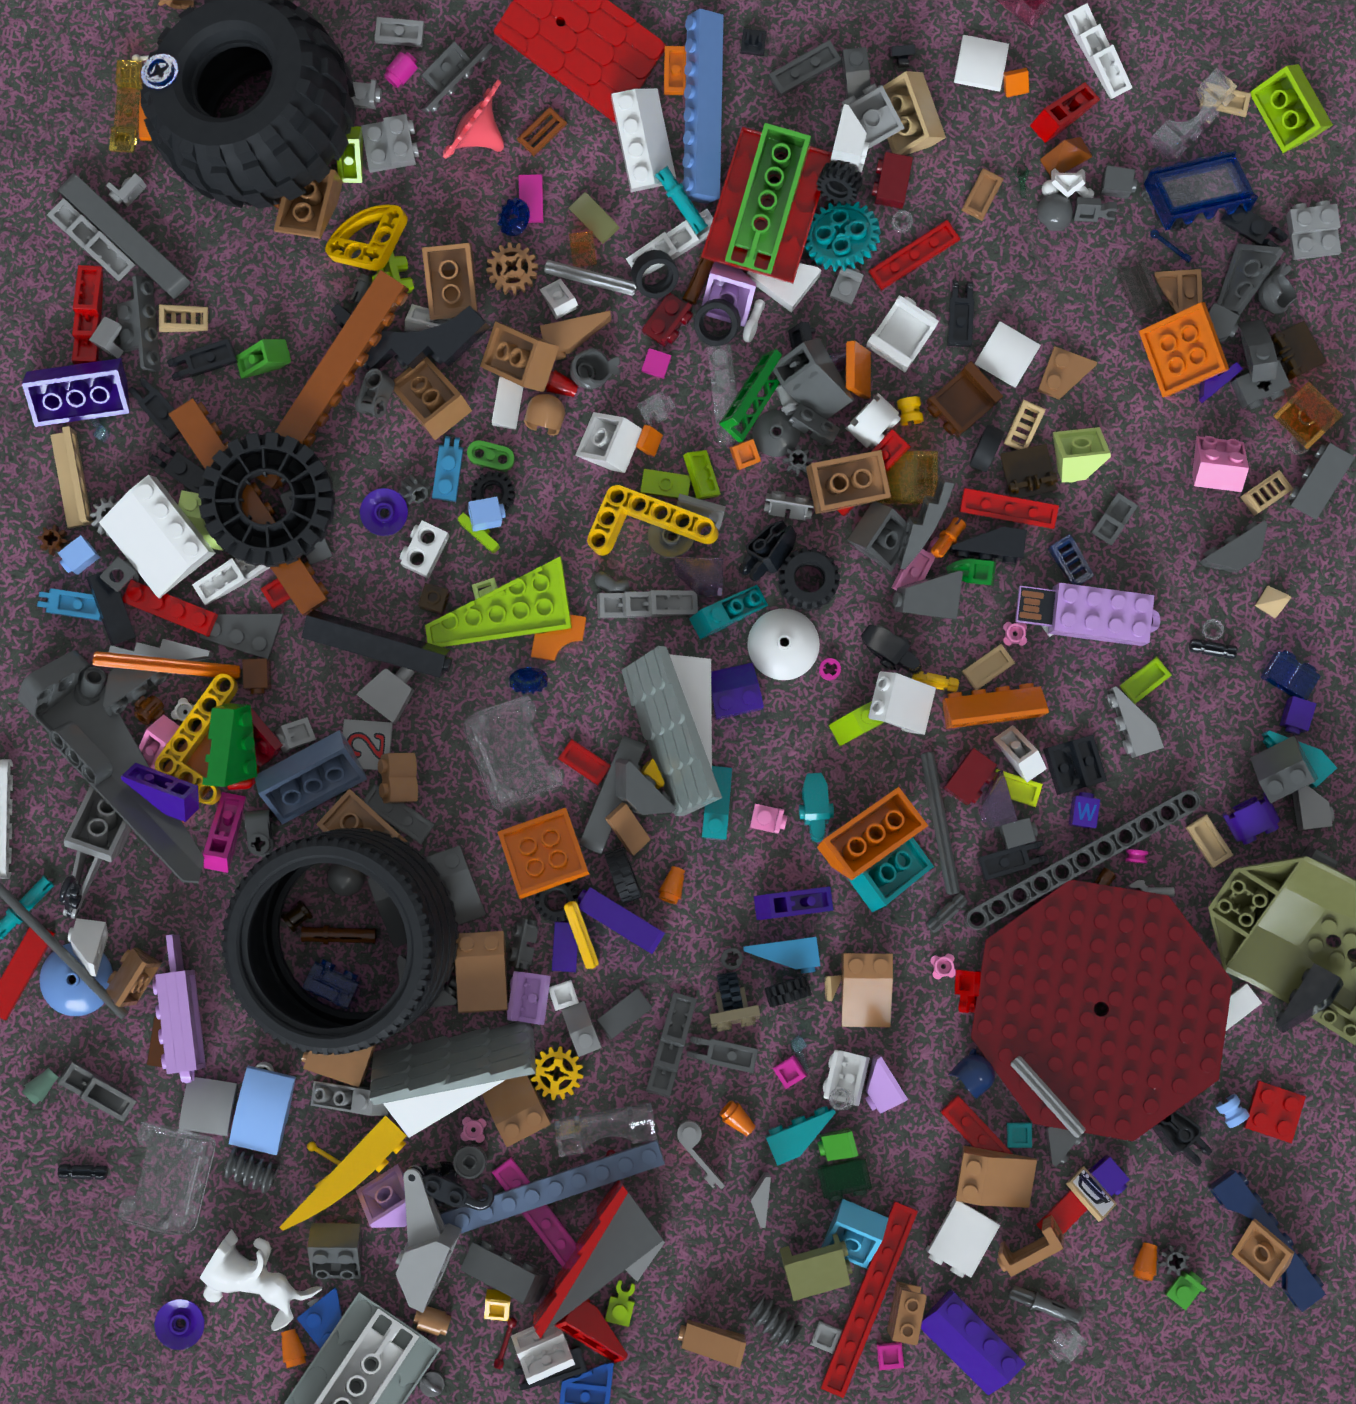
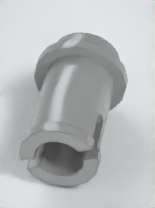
[776,385,799,416]

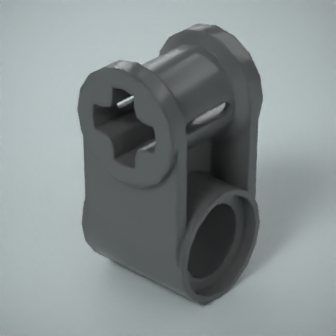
[355,368,395,418]
[244,809,274,857]

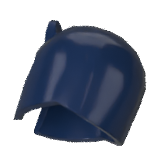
[948,1048,995,1099]

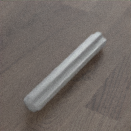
[544,260,636,296]
[1011,1056,1085,1138]

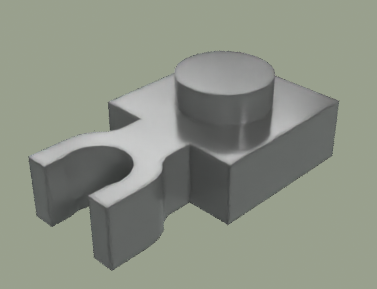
[1073,197,1117,222]

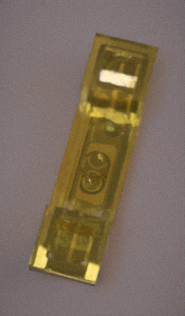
[109,60,142,153]

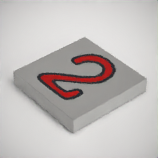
[343,719,393,770]

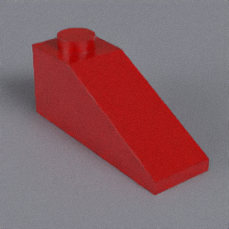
[1030,82,1100,143]
[555,1299,628,1363]

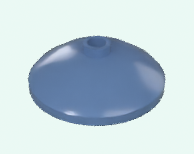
[40,943,113,1016]

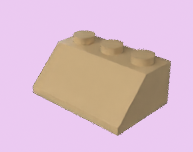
[883,71,946,155]

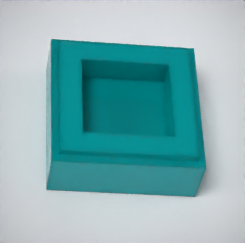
[1006,1122,1032,1148]

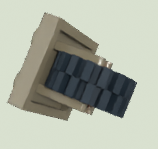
[710,971,760,1032]

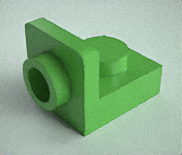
[1165,1270,1206,1311]

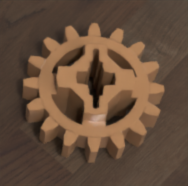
[486,242,538,296]

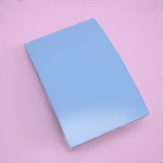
[229,1066,296,1155]

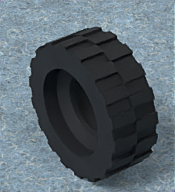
[605,847,642,904]

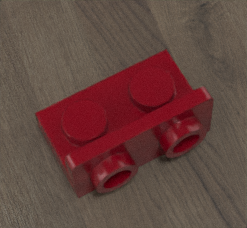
[642,293,693,348]
[251,708,283,768]

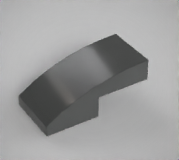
[1091,493,1138,546]
[596,988,652,1040]

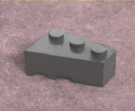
[1288,440,1355,520]
[460,1240,551,1303]

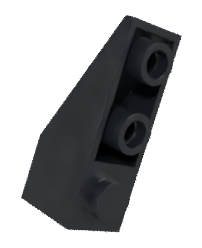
[949,527,1027,565]
[1276,963,1344,1033]

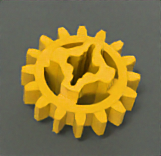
[531,1046,584,1100]

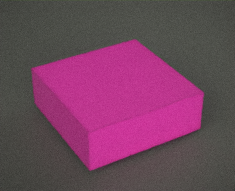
[641,348,672,379]
[773,1055,807,1089]
[876,1342,904,1370]

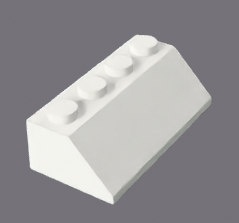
[611,88,676,192]

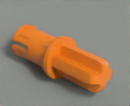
[931,517,966,558]

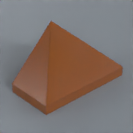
[1040,137,1093,178]

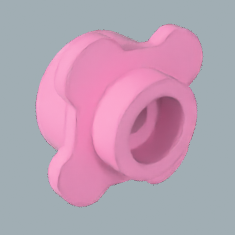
[1003,622,1027,646]
[930,953,956,979]
[460,1117,487,1143]

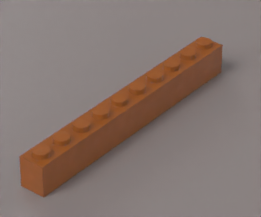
[256,270,409,490]
[169,398,329,617]

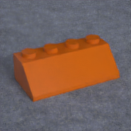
[942,683,1049,729]
[817,787,928,880]

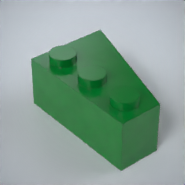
[202,703,257,787]

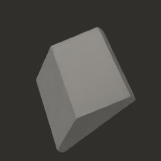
[749,1172,771,1228]

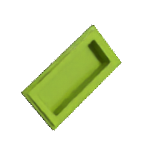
[1119,657,1172,704]

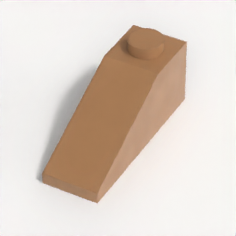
[540,311,611,360]

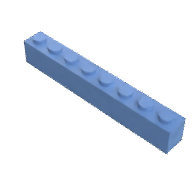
[682,8,724,204]

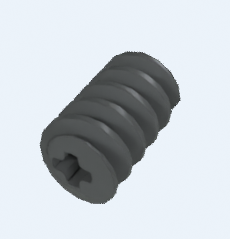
[224,1147,280,1194]
[747,1293,803,1348]

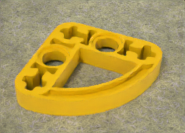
[325,205,408,271]

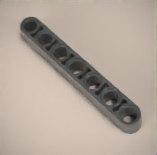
[57,173,191,300]

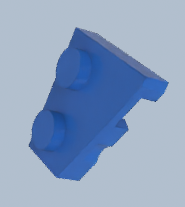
[297,1287,343,1349]
[559,1361,614,1404]

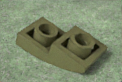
[568,192,620,244]

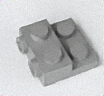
[839,83,904,149]
[361,114,419,173]
[1286,200,1341,260]

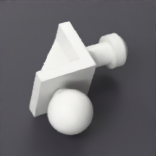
[1042,168,1094,198]

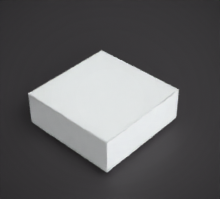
[549,980,579,1011]

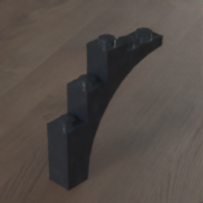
[331,303,491,370]

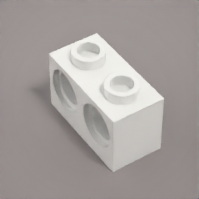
[399,521,450,579]

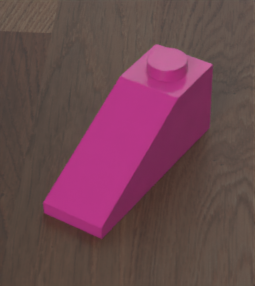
[203,792,246,873]

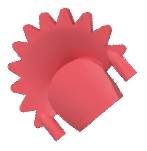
[442,79,504,159]

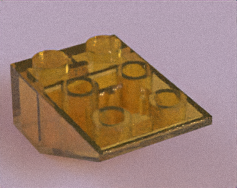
[870,451,938,504]

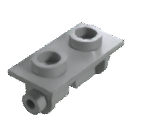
[764,491,814,521]

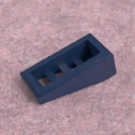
[1048,534,1094,585]

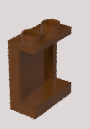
[926,361,1003,438]

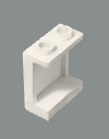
[866,295,939,372]
[868,671,936,735]
[926,1197,1000,1278]

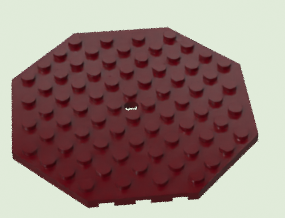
[971,880,1233,1141]

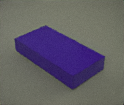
[552,922,578,972]

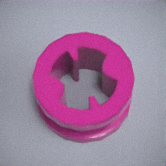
[819,658,841,680]
[1125,849,1148,864]

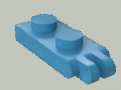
[432,436,464,502]
[37,588,102,621]

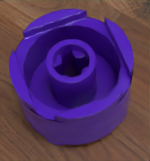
[1222,793,1281,845]

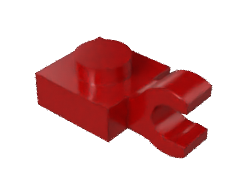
[954,970,981,1013]

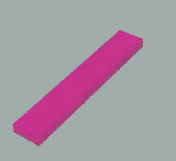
[492,1157,576,1267]

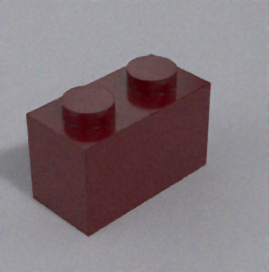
[871,152,913,209]
[943,748,997,805]

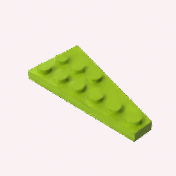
[425,556,572,647]

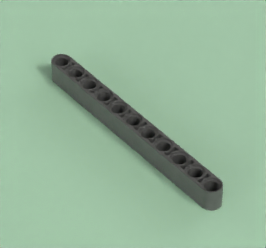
[964,790,1200,930]

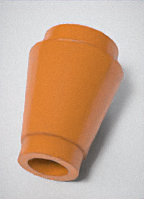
[658,866,685,904]
[719,1100,756,1136]
[1132,1242,1158,1281]
[281,1329,307,1368]

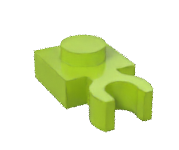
[605,1279,635,1327]

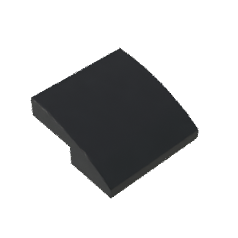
[1043,735,1107,795]

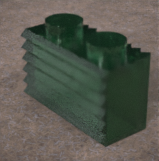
[816,1157,872,1202]

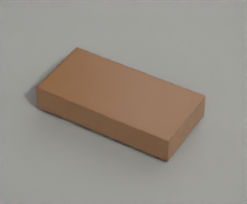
[961,168,1004,221]
[605,802,651,856]

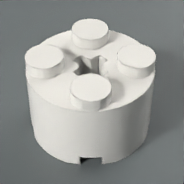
[845,393,901,449]

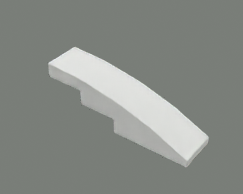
[1064,3,1132,99]
[626,209,713,277]
[192,558,270,605]

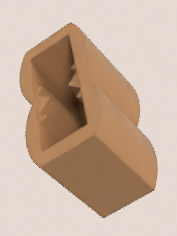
[378,753,418,804]

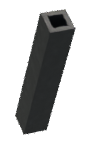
[301,610,452,678]

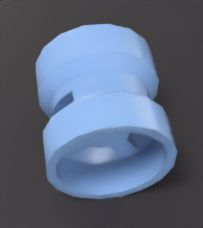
[1215,1094,1250,1128]

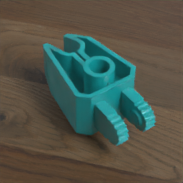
[799,773,834,843]

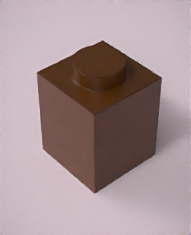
[242,658,271,695]

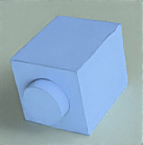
[468,497,505,531]
[58,535,100,575]

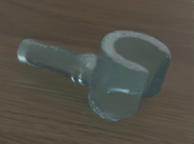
[89,418,110,443]
[791,1035,809,1071]

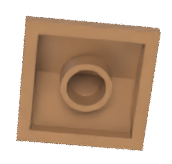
[1232,1219,1295,1288]

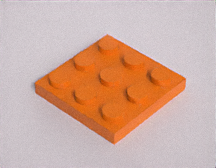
[1139,302,1230,397]
[497,808,589,899]

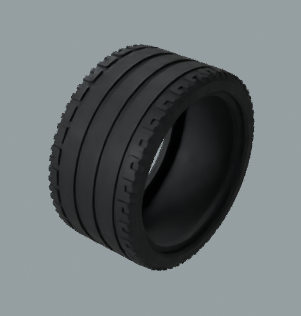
[221,828,459,1055]

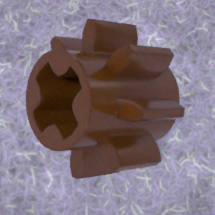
[37,525,70,556]
[134,695,165,725]

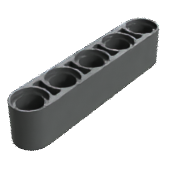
[579,735,646,854]

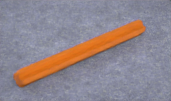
[93,651,241,679]

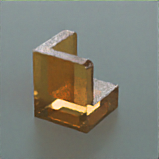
[569,231,597,267]

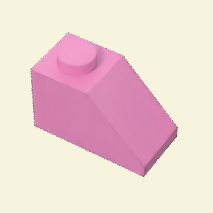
[139,714,180,770]

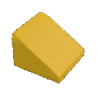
[640,758,665,789]
[484,1289,511,1321]

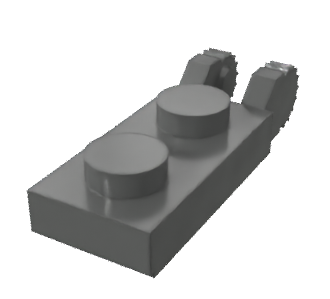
[687,1036,758,1073]

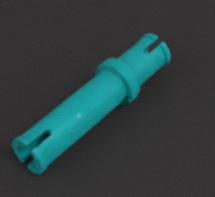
[655,166,708,234]
[0,875,55,940]

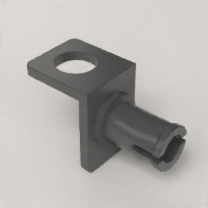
[100,557,140,592]

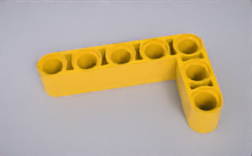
[587,485,719,556]
[155,674,238,805]

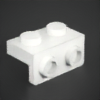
[823,1050,870,1106]

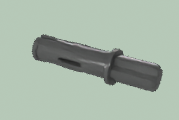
[1008,1285,1082,1326]

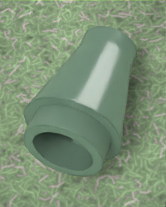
[21,1067,59,1105]

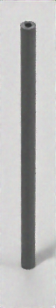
[0,883,128,1020]

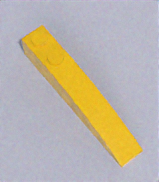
[279,1115,407,1231]

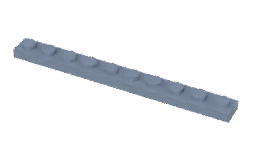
[440,1139,665,1233]

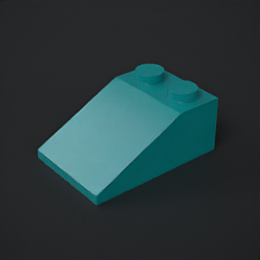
[848,837,934,912]

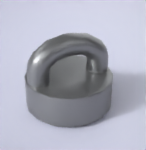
[420,1370,445,1397]

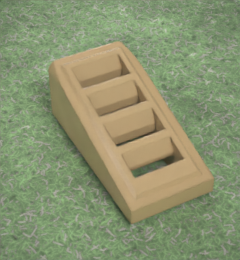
[159,304,208,332]
[1004,400,1046,450]
[1240,470,1293,516]

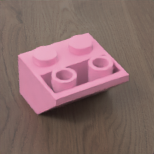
[1192,436,1249,492]

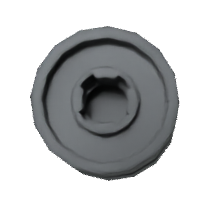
[453,1143,488,1179]

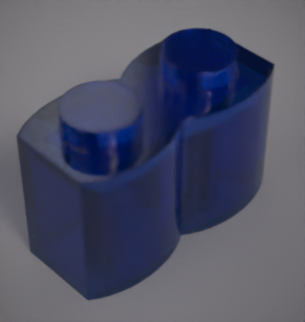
[1261,650,1321,700]

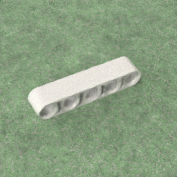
[0,759,13,879]

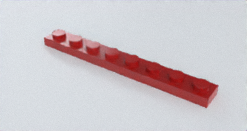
[820,1201,918,1398]

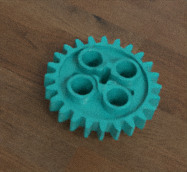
[805,201,881,272]

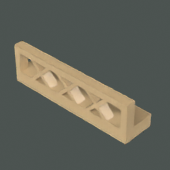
[51,426,92,529]

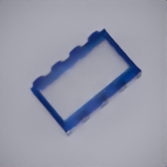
[1144,151,1258,231]

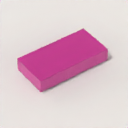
[519,174,544,223]

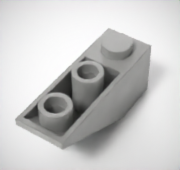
[1107,687,1164,758]
[310,1081,388,1116]

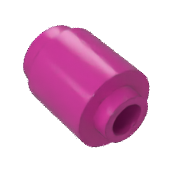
[383,52,418,88]

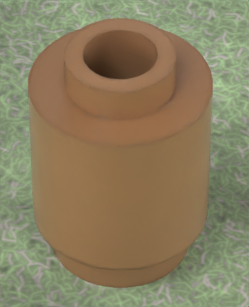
[413,1306,451,1336]

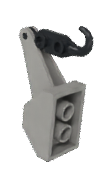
[59,785,132,919]
[395,1165,495,1313]

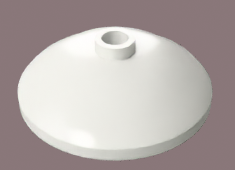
[747,608,820,680]

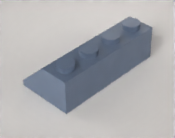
[255,730,367,824]

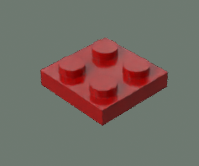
[1243,1080,1306,1144]

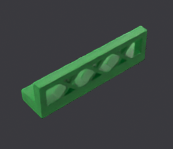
[719,349,782,443]

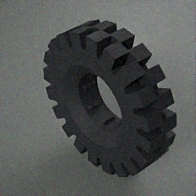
[198,432,335,567]

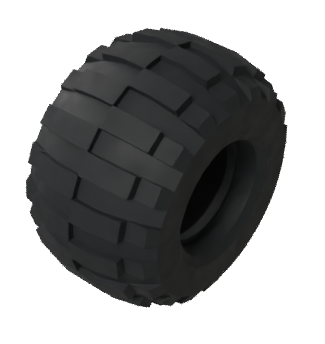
[141,0,356,209]

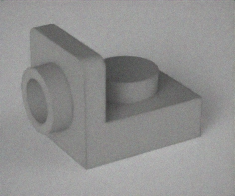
[351,79,382,109]
[106,173,147,207]
[829,266,864,306]
[275,717,316,754]

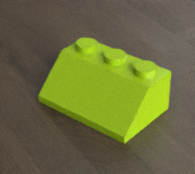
[1249,64,1333,153]

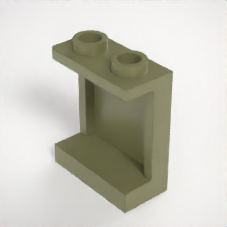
[779,1233,853,1301]

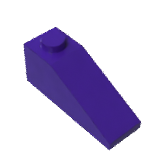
[121,763,199,822]
[754,886,834,920]

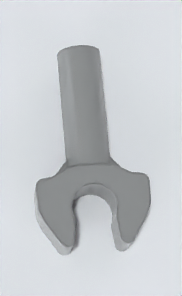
[1128,880,1175,897]

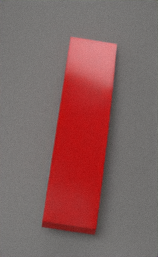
[72,265,103,365]

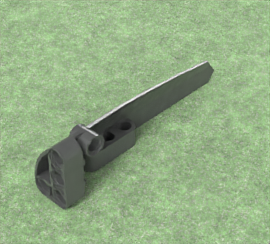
[18,650,205,883]

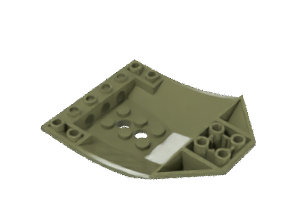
[1208,856,1356,1045]

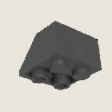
[307,1223,362,1280]

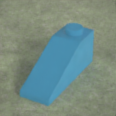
[743,937,820,974]

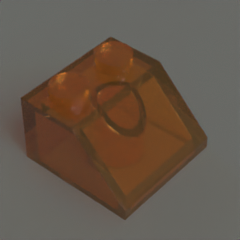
[1273,381,1343,450]

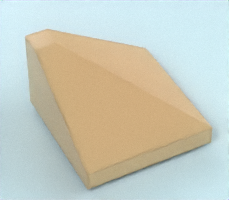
[1255,586,1291,619]
[824,975,842,1001]

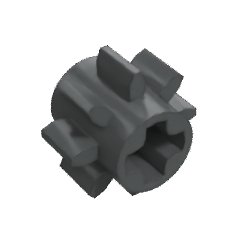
[782,445,813,477]
[399,474,430,505]
[1157,1244,1190,1276]

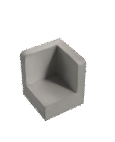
[89,317,124,359]

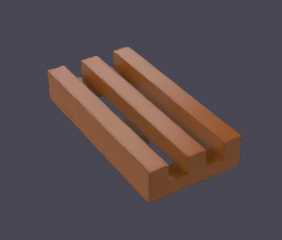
[517,107,567,157]

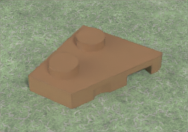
[1154,269,1203,314]
[1037,346,1097,400]

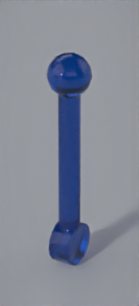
[1150,229,1192,263]

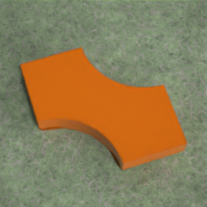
[531,615,586,661]

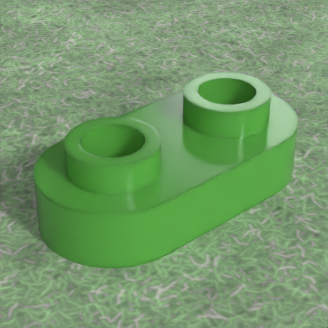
[467,440,515,472]

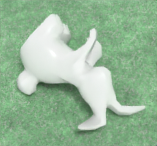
[200,1229,322,1331]

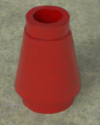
[545,370,578,397]

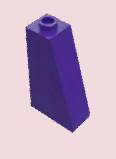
[577,887,665,954]

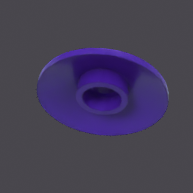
[360,488,408,536]
[154,1299,205,1350]

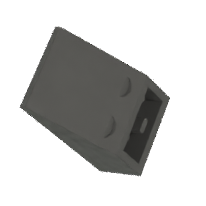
[773,338,854,420]

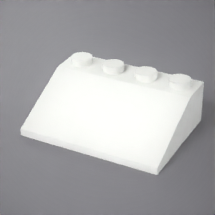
[99,475,216,598]

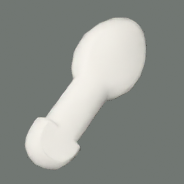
[743,299,765,343]

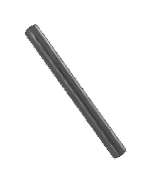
[921,752,960,895]

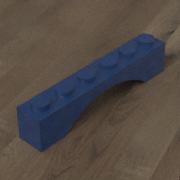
[1208,1169,1326,1312]

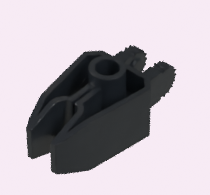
[739,520,797,582]
[861,625,922,675]
[1153,1110,1212,1166]

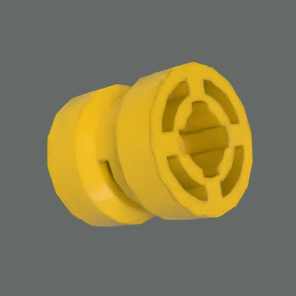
[897,396,924,426]

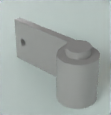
[677,1119,725,1189]

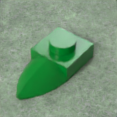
[946,559,996,586]

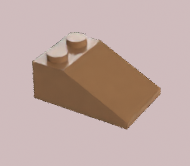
[274,169,343,239]
[422,243,478,320]
[480,321,559,392]
[393,357,472,440]
[806,450,891,514]
[316,789,408,842]
[455,931,508,1013]
[106,948,162,1007]
[841,953,893,1027]
[482,1075,552,1147]
[956,1145,1037,1208]

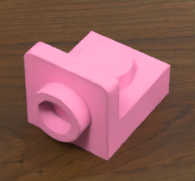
[750,804,787,834]

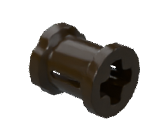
[281,900,314,932]

